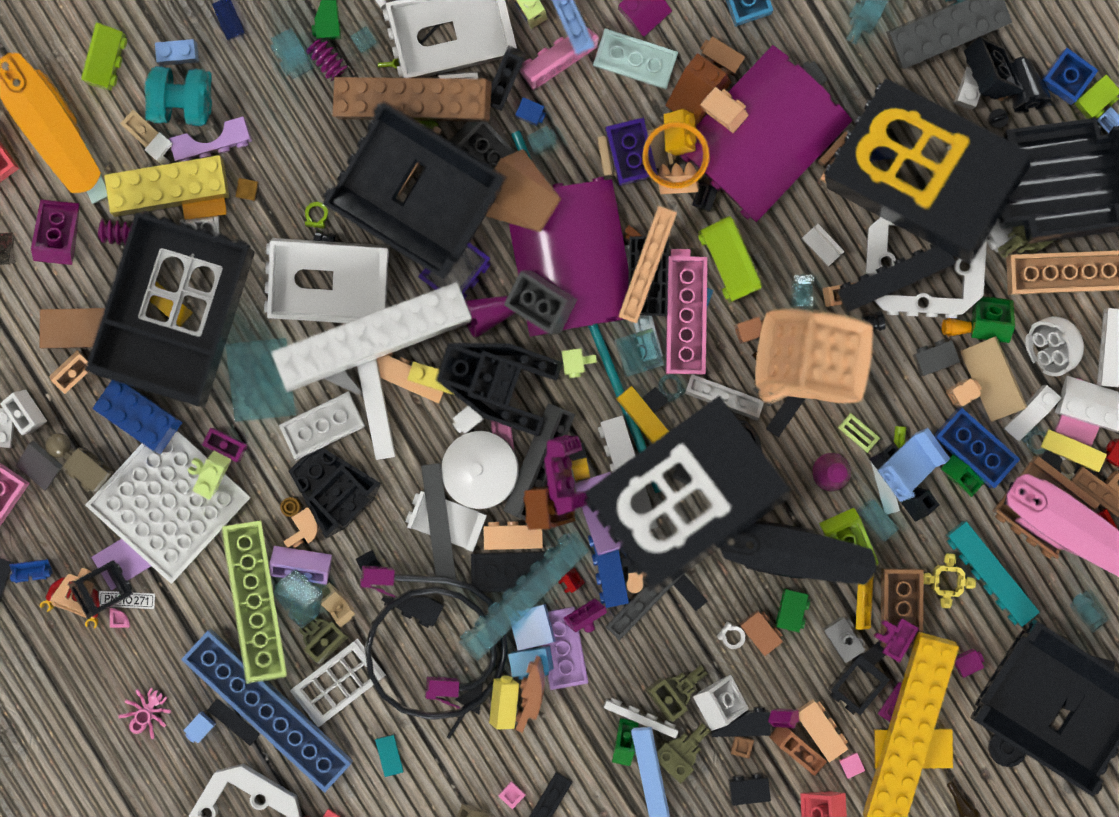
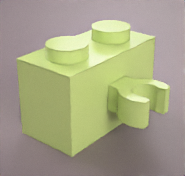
[562,349,597,379]
[188,451,231,500]

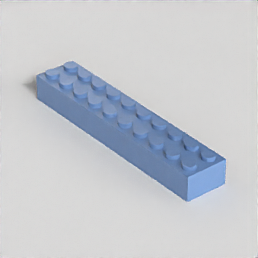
[181,629,353,793]

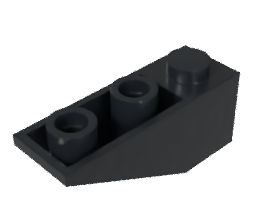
[381,596,445,628]

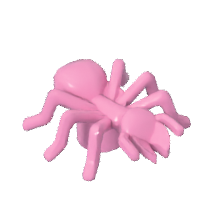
[118,687,171,739]

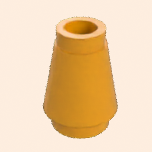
[941,318,972,337]

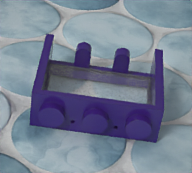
[418,243,491,300]

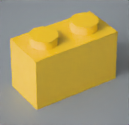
[664,109,696,156]

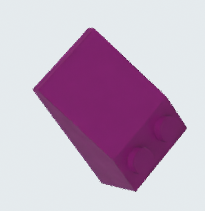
[31,199,80,265]

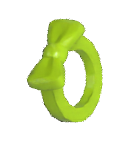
[305,202,328,229]

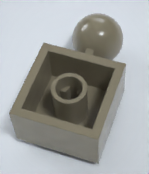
[45,433,115,491]

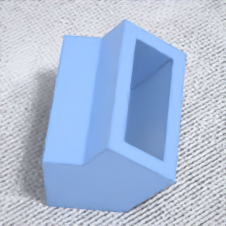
[1097,107,1119,133]

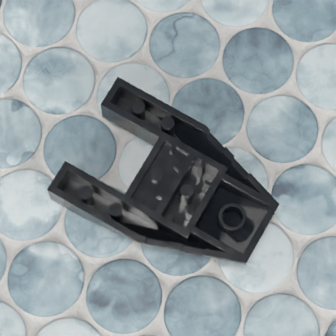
[436,343,563,436]

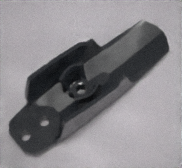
[720,521,877,585]

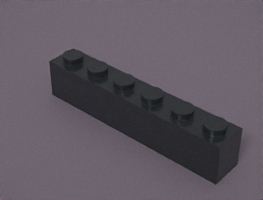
[837,244,956,313]

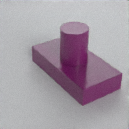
[563,598,607,633]

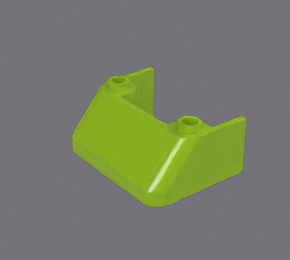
[698,216,762,303]

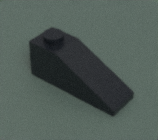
[711,707,771,737]

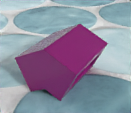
[768,709,799,728]

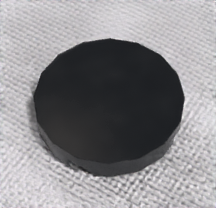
[988,734,1026,767]

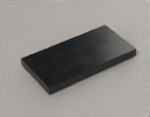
[471,551,549,593]

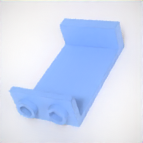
[878,428,950,502]

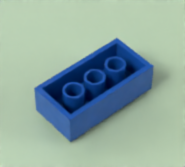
[92,380,182,454]
[934,407,1020,489]

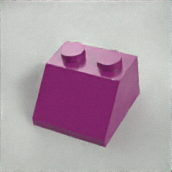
[618,0,672,38]

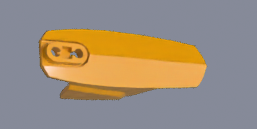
[0,53,101,193]

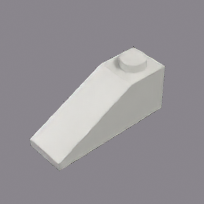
[1004,385,1061,441]

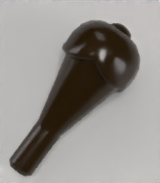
[947,781,981,817]

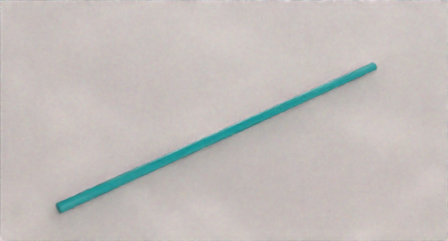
[511,130,662,493]

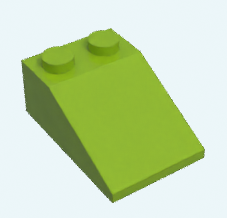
[819,508,879,565]

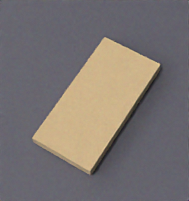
[960,336,1027,422]

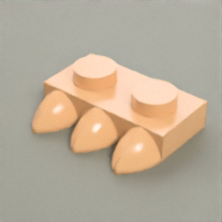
[658,162,699,194]

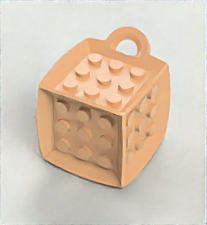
[755,309,873,403]

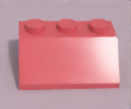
[800,791,847,817]

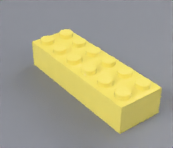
[104,155,230,217]

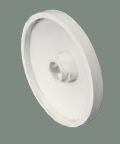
[441,431,519,509]

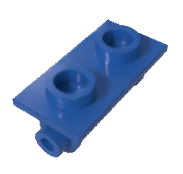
[9,559,53,583]

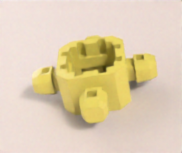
[924,553,976,608]

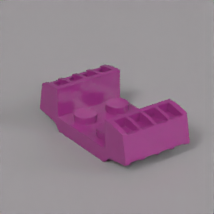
[544,435,587,515]

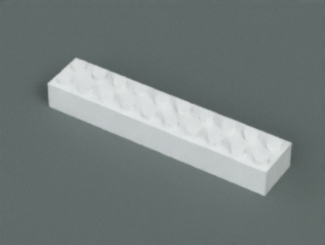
[272,282,471,392]

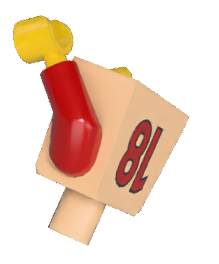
[40,568,100,629]

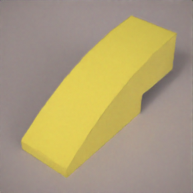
[1040,429,1107,472]

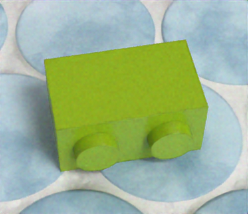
[1073,75,1119,119]

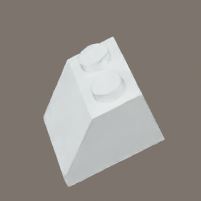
[693,675,749,731]

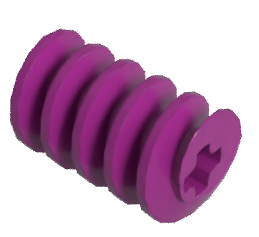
[306,38,348,81]
[98,218,133,245]

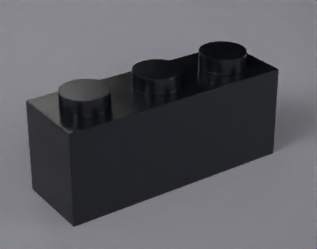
[490,45,526,111]

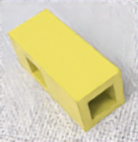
[489,676,519,730]

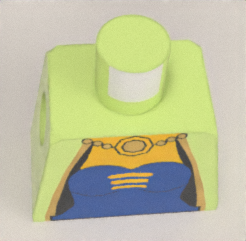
[513,0,548,29]

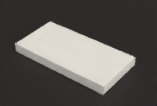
[279,391,366,460]

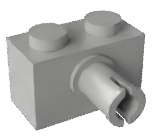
[822,616,865,663]

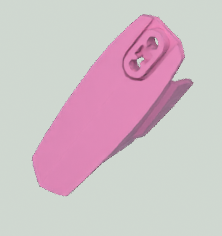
[1007,474,1119,577]

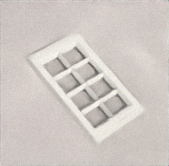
[290,638,386,727]

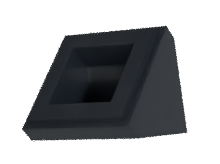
[356,549,382,571]

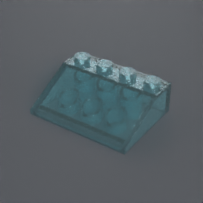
[226,338,296,422]

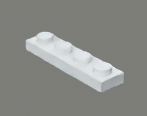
[685,374,764,420]
[603,698,679,738]

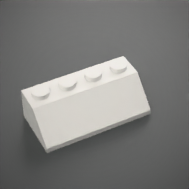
[1055,376,1119,433]

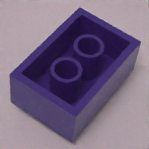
[605,117,658,186]

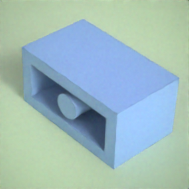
[155,39,199,66]

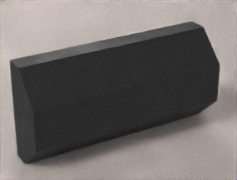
[628,236,669,316]

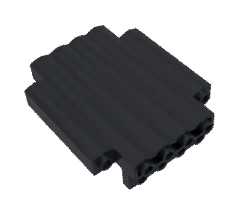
[998,118,1119,244]

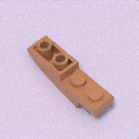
[515,655,545,733]

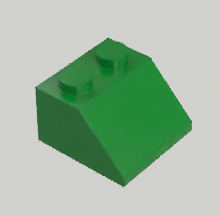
[971,296,1015,343]

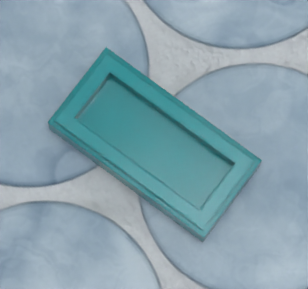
[375,734,404,777]

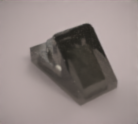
[0,232,16,265]

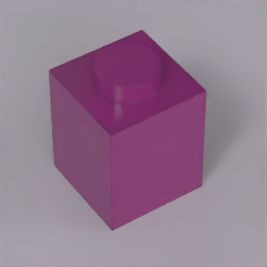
[954,648,985,678]

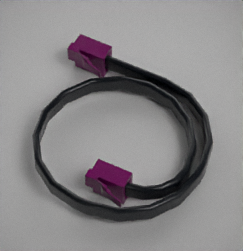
[360,566,508,720]

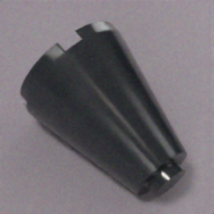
[1012,57,1051,113]

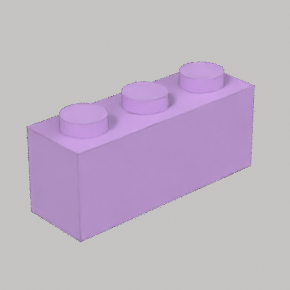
[269,546,332,585]

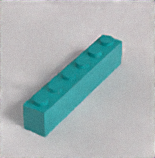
[945,521,1040,627]

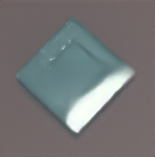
[350,26,377,54]

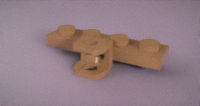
[1070,466,1119,518]

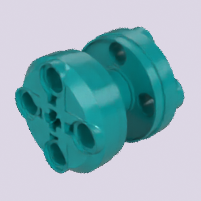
[145,66,212,126]

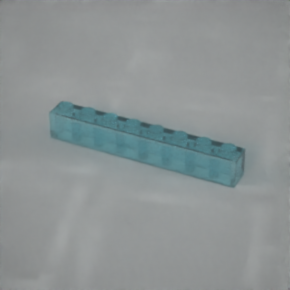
[458,533,589,661]

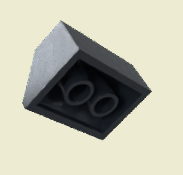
[963,37,1024,100]

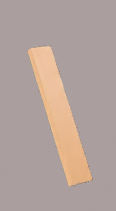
[618,206,677,323]

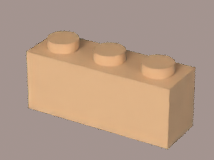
[484,521,543,550]
[798,699,848,763]

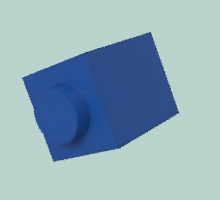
[515,97,546,127]

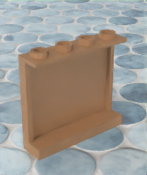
[992,456,1100,559]

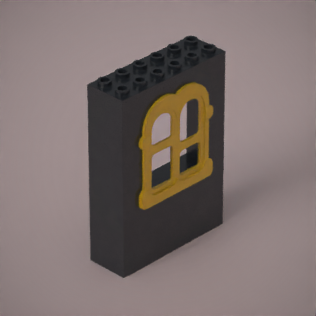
[824,78,1032,265]

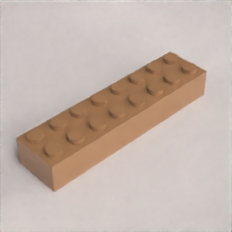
[333,77,491,122]

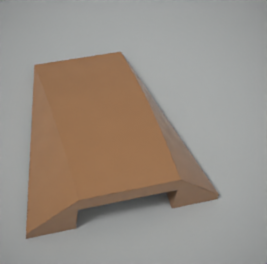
[485,149,561,232]

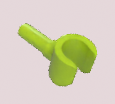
[378,58,399,69]

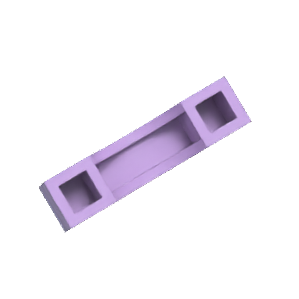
[169,116,252,162]

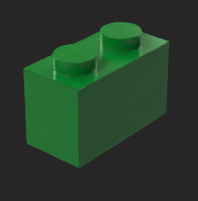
[775,588,810,633]

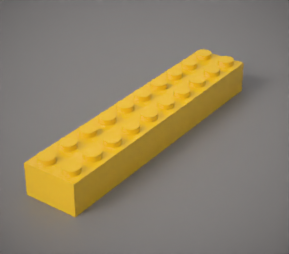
[863,632,959,817]

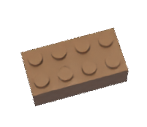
[880,568,924,648]

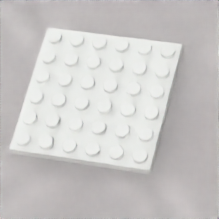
[85,430,251,584]

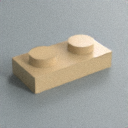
[120,110,158,147]

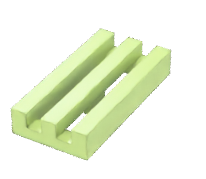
[838,413,880,453]

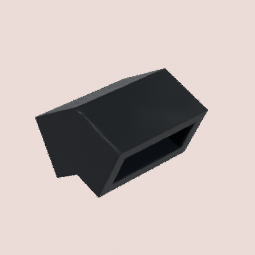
[692,182,717,213]

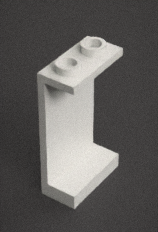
[405,491,487,552]

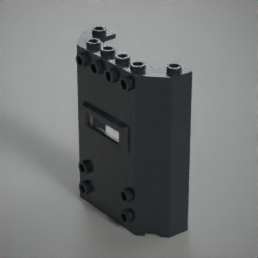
[323,101,507,279]
[970,620,1119,797]

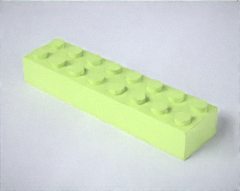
[221,521,286,684]

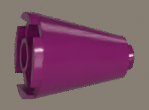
[465,295,515,338]
[812,453,851,492]

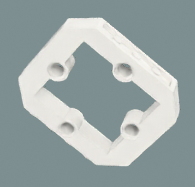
[865,217,987,318]
[188,764,302,817]

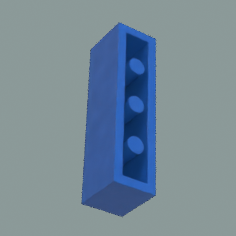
[588,535,629,608]

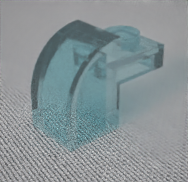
[791,274,814,312]
[1069,591,1108,633]

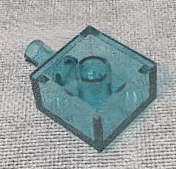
[846,0,889,44]

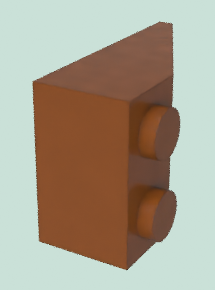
[665,53,732,127]
[524,486,575,530]

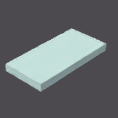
[593,28,678,90]

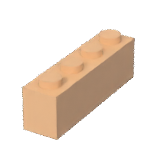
[377,353,444,403]

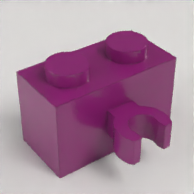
[202,428,248,462]

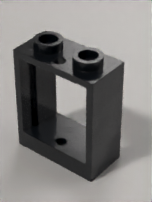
[69,560,133,619]
[828,654,890,715]

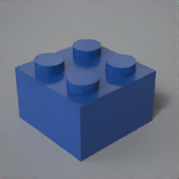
[1042,48,1099,105]

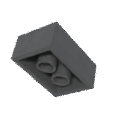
[504,270,578,335]

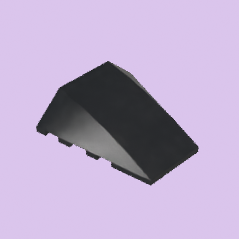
[289,448,382,539]

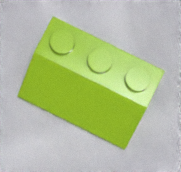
[81,22,127,91]

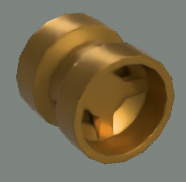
[280,497,302,517]

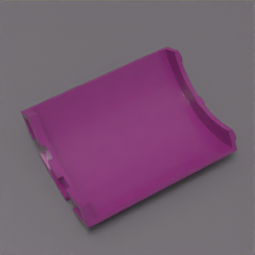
[679,45,853,222]
[509,177,629,337]

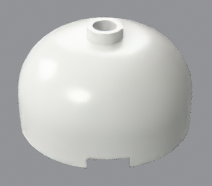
[1025,316,1084,376]

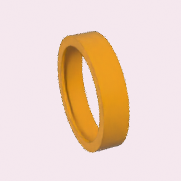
[643,122,709,189]

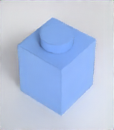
[183,711,216,743]

